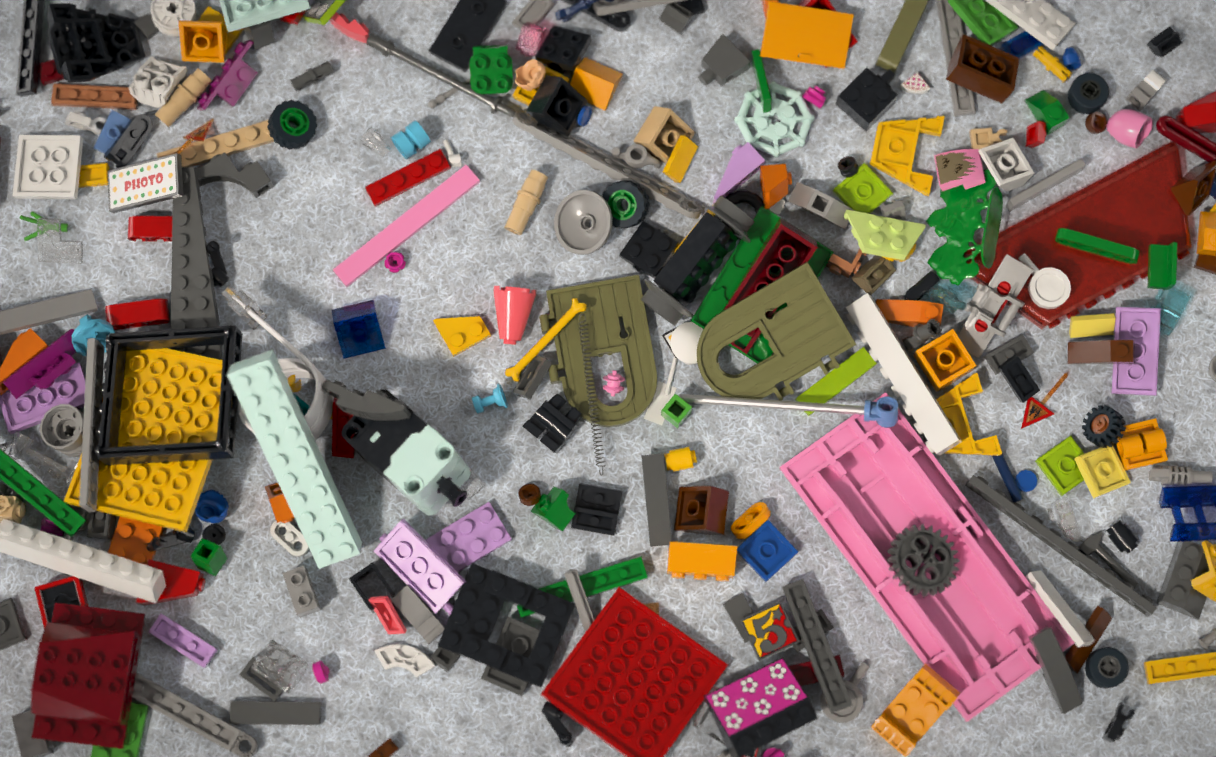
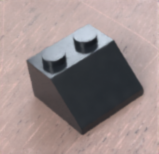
[526,75,588,137]

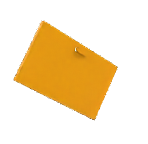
[760,1,854,69]

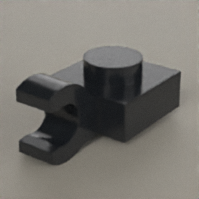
[1102,704,1135,743]

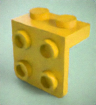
[1191,540,1216,602]

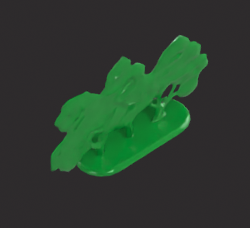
[926,170,1003,286]

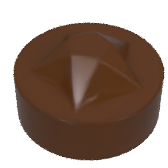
[1085,112,1107,134]
[518,484,541,506]

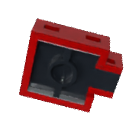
[34,576,89,629]

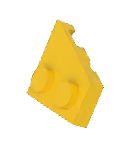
[433,316,491,357]

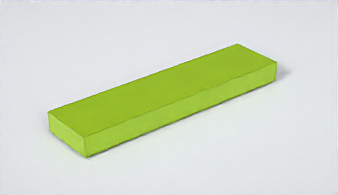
[795,347,877,417]

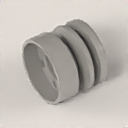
[40,404,84,457]

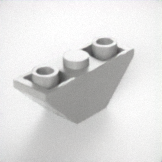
[788,182,855,230]

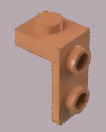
[826,249,867,278]

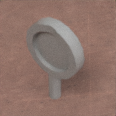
[820,662,869,723]

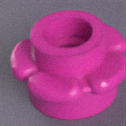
[384,252,406,273]

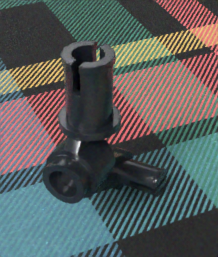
[207,241,229,287]
[147,525,195,552]
[542,701,573,747]

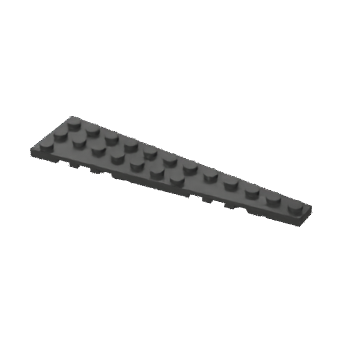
[170,167,232,423]

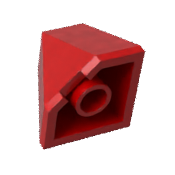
[1176,91,1216,133]

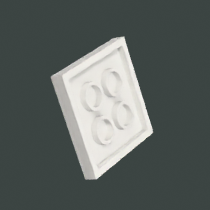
[13,135,83,199]

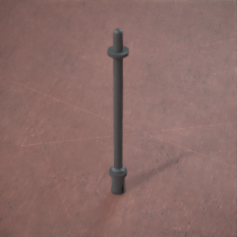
[366,33,516,117]

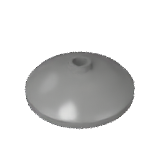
[554,190,613,255]

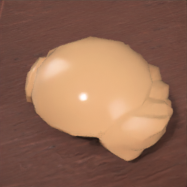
[515,59,545,91]

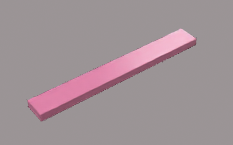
[333,165,480,287]

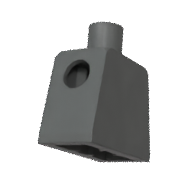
[698,34,751,86]

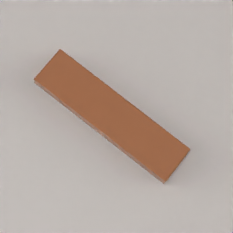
[51,84,138,110]

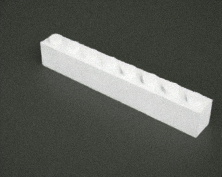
[846,293,962,456]
[0,519,166,603]

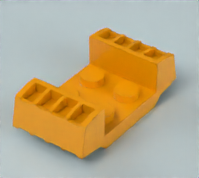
[870,663,960,757]

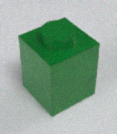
[190,538,228,576]

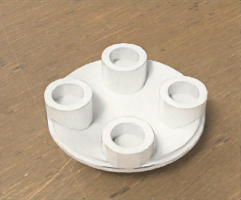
[670,322,703,365]

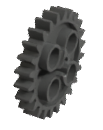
[887,524,960,597]

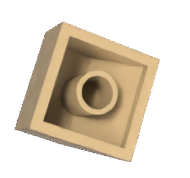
[633,106,695,164]

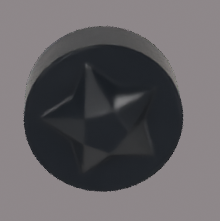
[202,524,226,545]

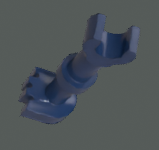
[555,0,614,23]

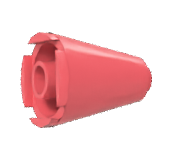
[493,286,537,345]

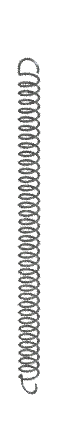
[578,314,605,476]

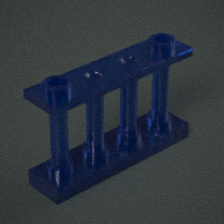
[1159,485,1216,542]

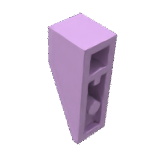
[713,142,765,204]

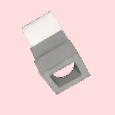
[1126,69,1166,111]

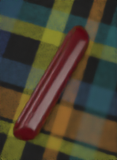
[1156,115,1216,163]

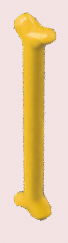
[505,298,587,382]

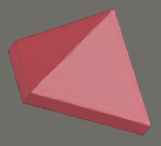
[368,596,407,634]

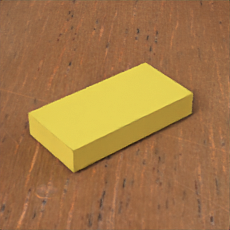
[1069,313,1116,338]

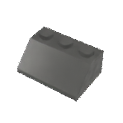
[1156,539,1210,620]

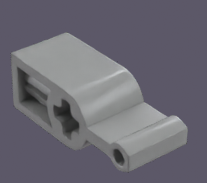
[390,585,444,644]

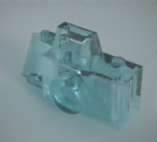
[927,284,966,314]

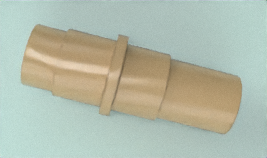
[155,68,212,127]
[504,170,548,235]

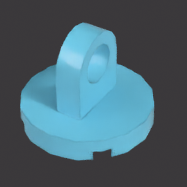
[72,314,116,356]

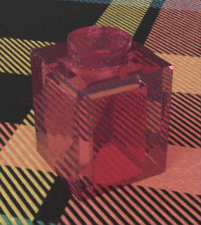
[515,22,547,57]

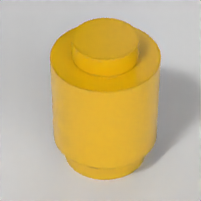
[664,446,697,472]

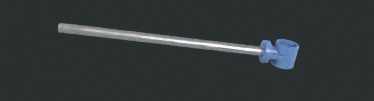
[679,394,898,428]

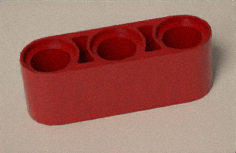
[128,216,172,242]
[105,299,170,330]

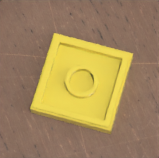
[1074,446,1131,499]

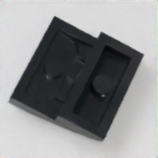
[571,483,622,536]

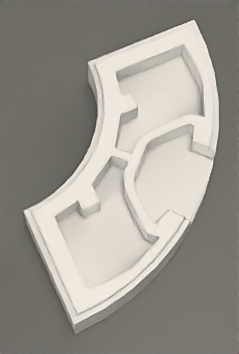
[374,644,435,678]

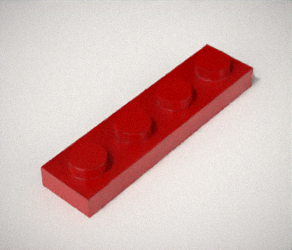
[365,149,451,207]

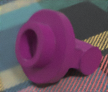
[40,517,64,536]

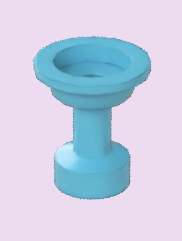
[472,383,508,414]

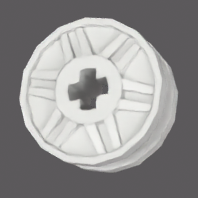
[151,0,196,36]

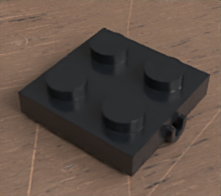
[619,221,679,279]

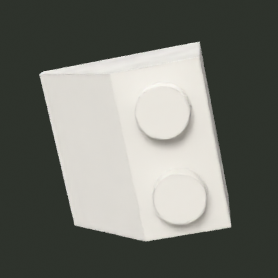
[978,138,1034,192]

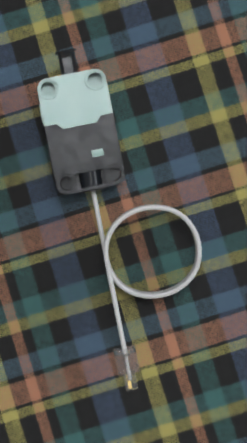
[222,286,471,515]

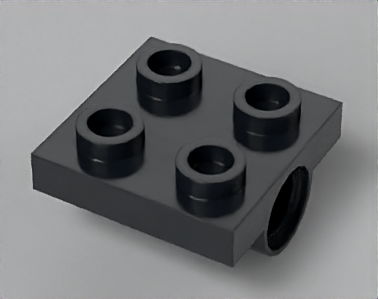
[535,26,592,74]

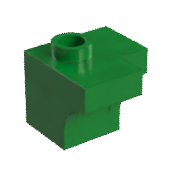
[531,486,575,532]

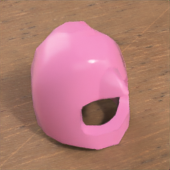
[1106,109,1153,148]

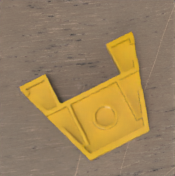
[870,116,945,196]
[934,373,1002,456]

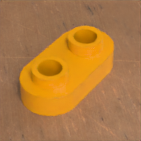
[731,502,771,539]

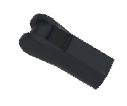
[904,271,940,301]

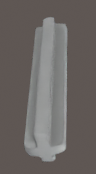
[564,569,595,631]

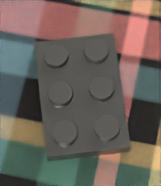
[481,617,540,697]

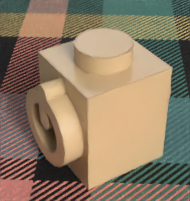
[0,495,26,524]

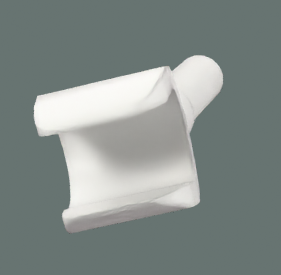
[443,140,462,167]

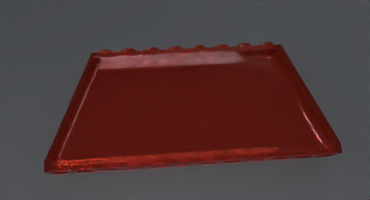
[963,142,1192,329]

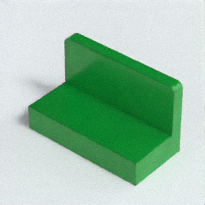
[1147,242,1177,290]

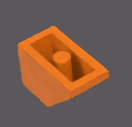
[760,164,792,209]
[265,482,294,523]

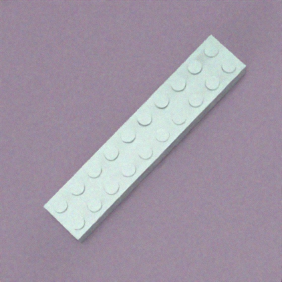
[227,349,362,569]

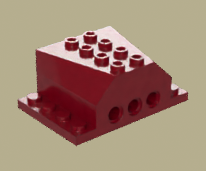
[31,603,146,749]

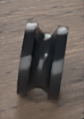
[838,156,859,178]

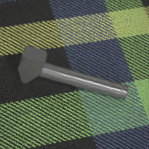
[1079,533,1138,587]

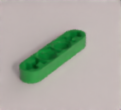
[1055,228,1140,264]

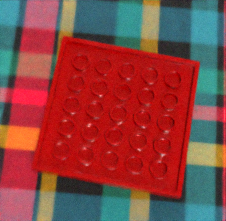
[541,587,728,757]

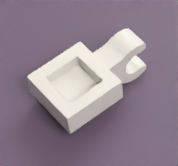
[65,111,106,135]

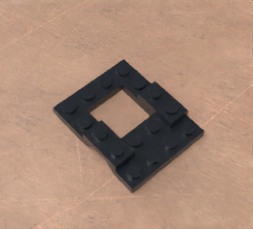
[437,563,575,688]

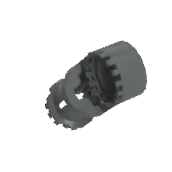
[902,319,942,351]

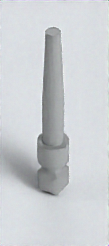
[428,78,470,109]

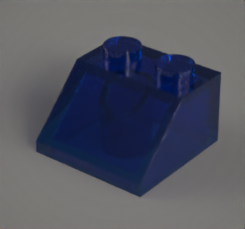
[332,300,386,359]

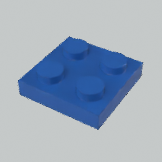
[737,520,798,583]

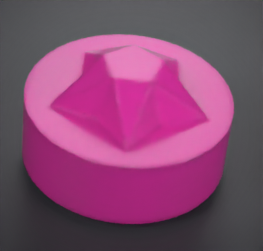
[312,660,330,684]

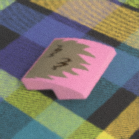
[934,149,986,191]

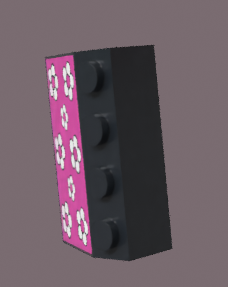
[703,657,818,757]

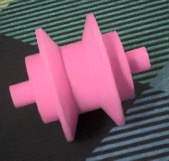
[603,370,625,396]

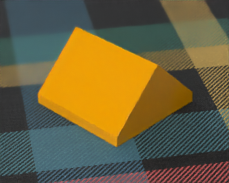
[178,20,227,63]
[570,57,623,111]

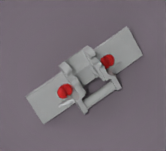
[958,254,1033,358]

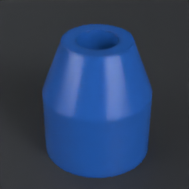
[1063,47,1081,70]

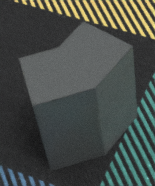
[659,2,694,35]

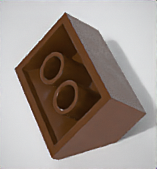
[946,34,1020,104]

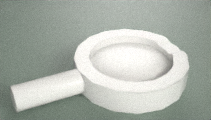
[1018,253,1071,309]

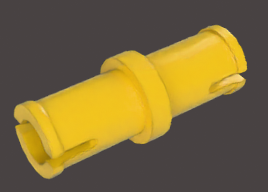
[1032,45,1073,83]

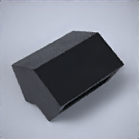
[1147,26,1182,57]

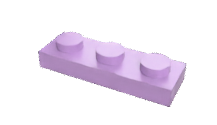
[149,613,218,668]

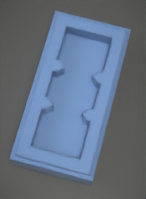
[93,110,131,154]

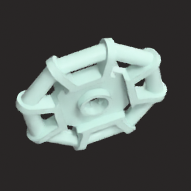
[735,81,814,158]

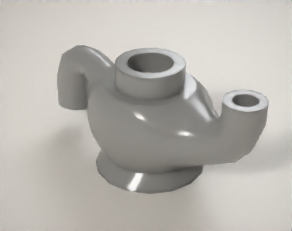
[612,144,661,169]

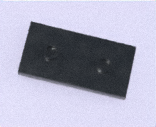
[428,0,507,72]

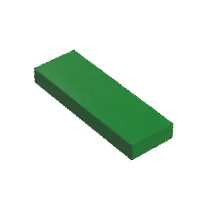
[752,49,772,113]

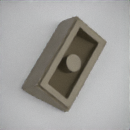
[852,255,896,295]

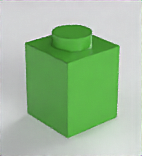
[661,394,692,429]

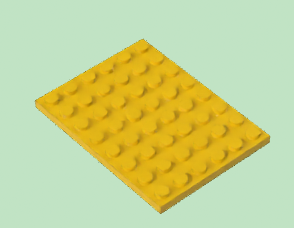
[64,348,232,532]

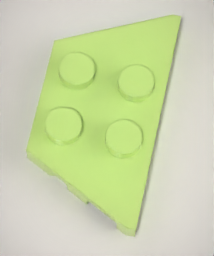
[844,209,926,260]

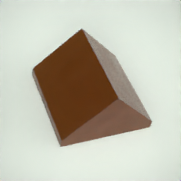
[1170,161,1216,216]

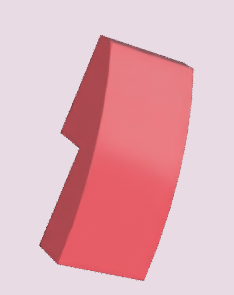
[330,12,370,43]

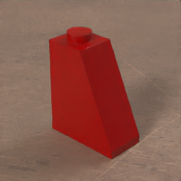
[136,559,205,606]

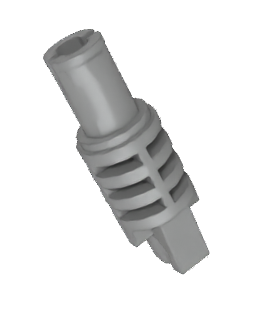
[1149,466,1213,487]

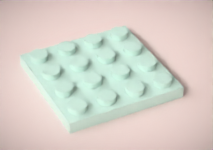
[219,0,310,32]

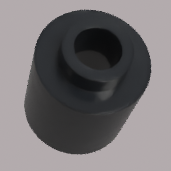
[1106,520,1139,554]

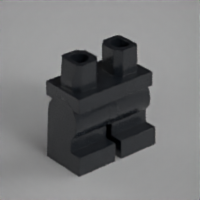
[522,394,582,454]

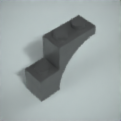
[196,152,274,198]

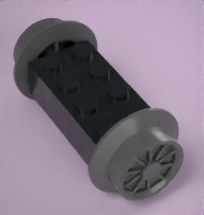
[640,196,755,326]

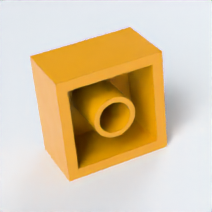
[914,329,977,392]

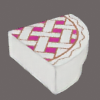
[900,72,930,94]

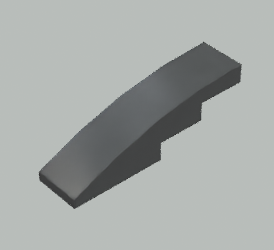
[641,453,672,547]
[1029,626,1083,714]

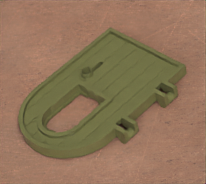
[697,261,856,401]
[539,275,657,427]

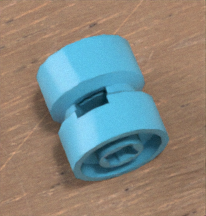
[391,120,431,160]

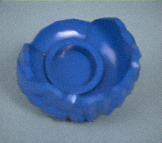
[195,489,229,523]

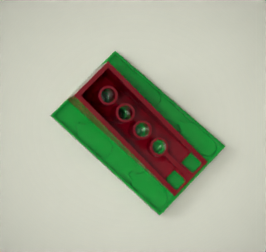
[691,205,834,364]

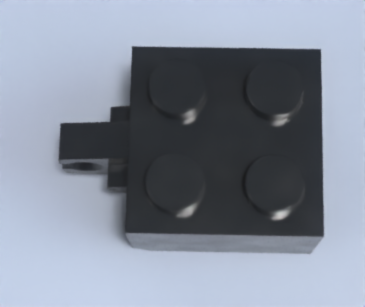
[835,67,898,132]

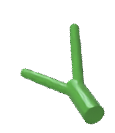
[20,212,68,241]

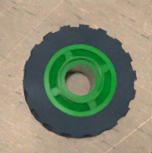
[267,100,317,150]
[602,181,650,229]

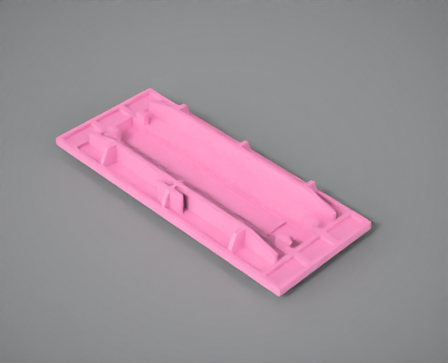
[779,392,1074,722]

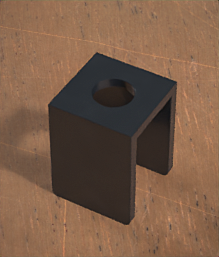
[349,562,395,613]

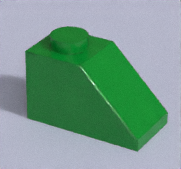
[1025,90,1070,135]

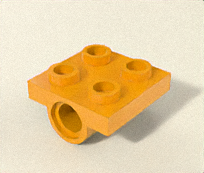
[1116,418,1168,471]

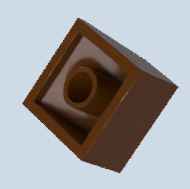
[674,486,729,535]

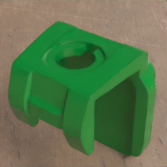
[470,45,513,94]

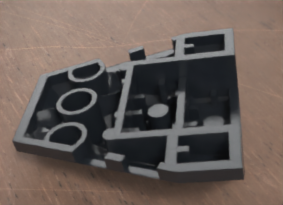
[47,3,146,83]

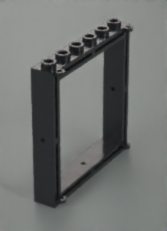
[95,325,243,465]

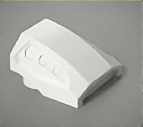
[129,57,187,108]

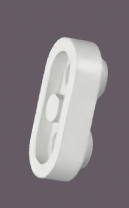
[270,521,309,557]

